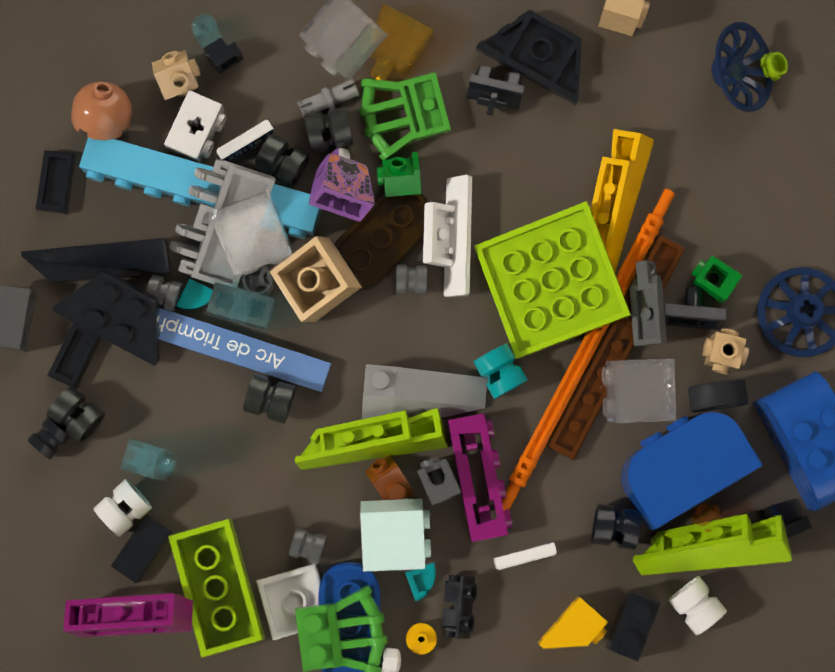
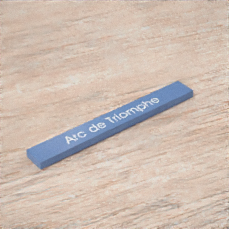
[157,308,331,393]

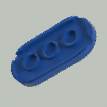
[318,562,380,672]

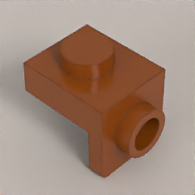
[365,455,415,500]

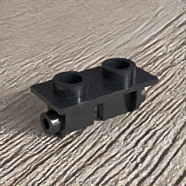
[441,574,477,639]

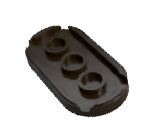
[334,192,429,290]

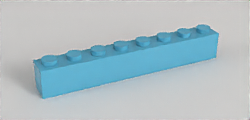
[79,138,322,239]

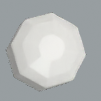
[380,647,401,672]

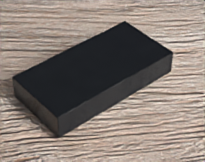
[36,150,76,214]
[47,322,101,389]
[111,515,172,583]

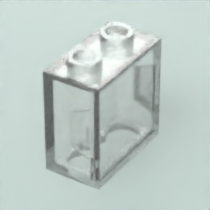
[299,0,388,80]
[212,190,292,276]
[602,359,676,423]

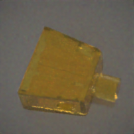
[367,4,434,81]

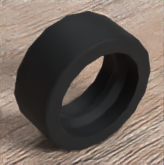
[688,379,748,412]

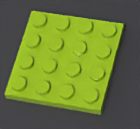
[474,201,631,359]

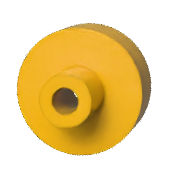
[406,623,437,654]

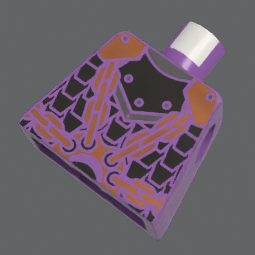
[309,148,375,222]

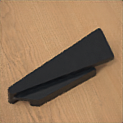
[21,238,171,283]

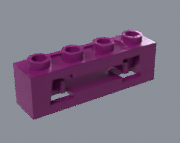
[448,413,512,542]
[63,593,193,638]

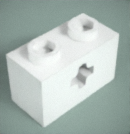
[164,90,227,163]

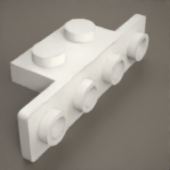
[423,175,472,297]

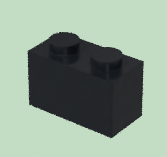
[605,590,661,662]

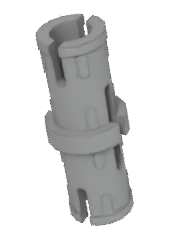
[297,78,359,120]

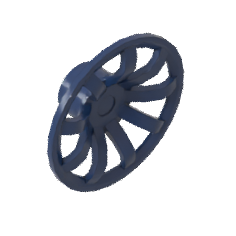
[711,22,773,112]
[757,267,835,357]

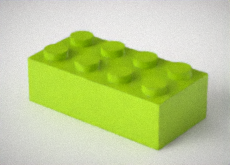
[168,519,265,658]

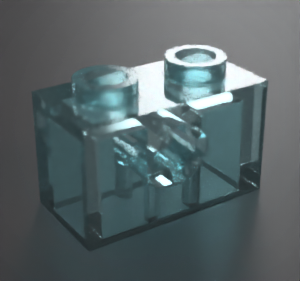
[207,282,277,332]
[120,439,176,482]

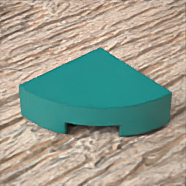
[176,279,218,310]
[405,562,436,602]

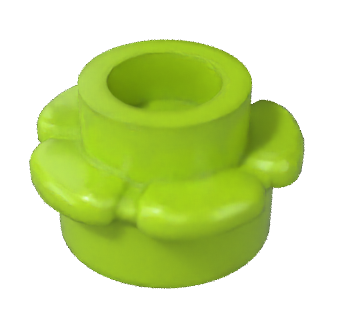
[760,52,788,81]

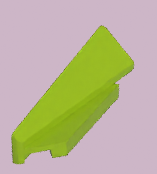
[295,408,448,470]
[633,514,792,575]

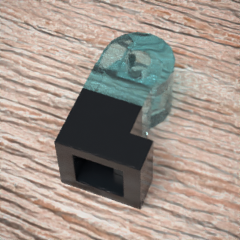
[192,14,244,75]

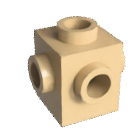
[152,50,201,100]
[702,329,749,375]

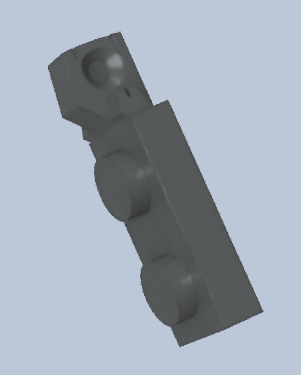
[630,260,667,347]

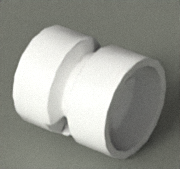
[93,479,153,537]
[668,576,727,635]

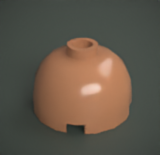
[71,81,132,140]

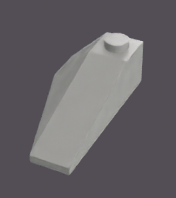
[362,364,487,419]

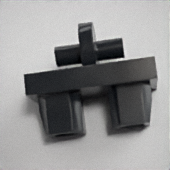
[467,66,524,116]

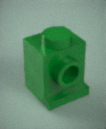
[377,152,422,197]
[691,255,743,304]

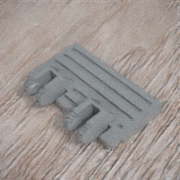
[169,158,275,291]

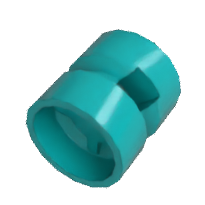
[473,343,528,399]

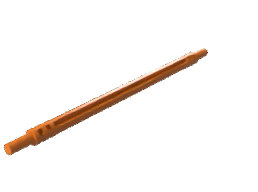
[501,189,675,511]

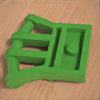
[359,72,451,160]
[295,585,388,672]

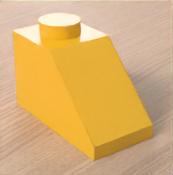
[537,596,608,649]

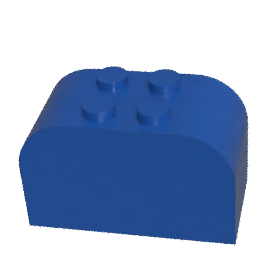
[752,371,835,511]
[621,412,763,530]

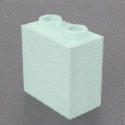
[360,499,431,572]

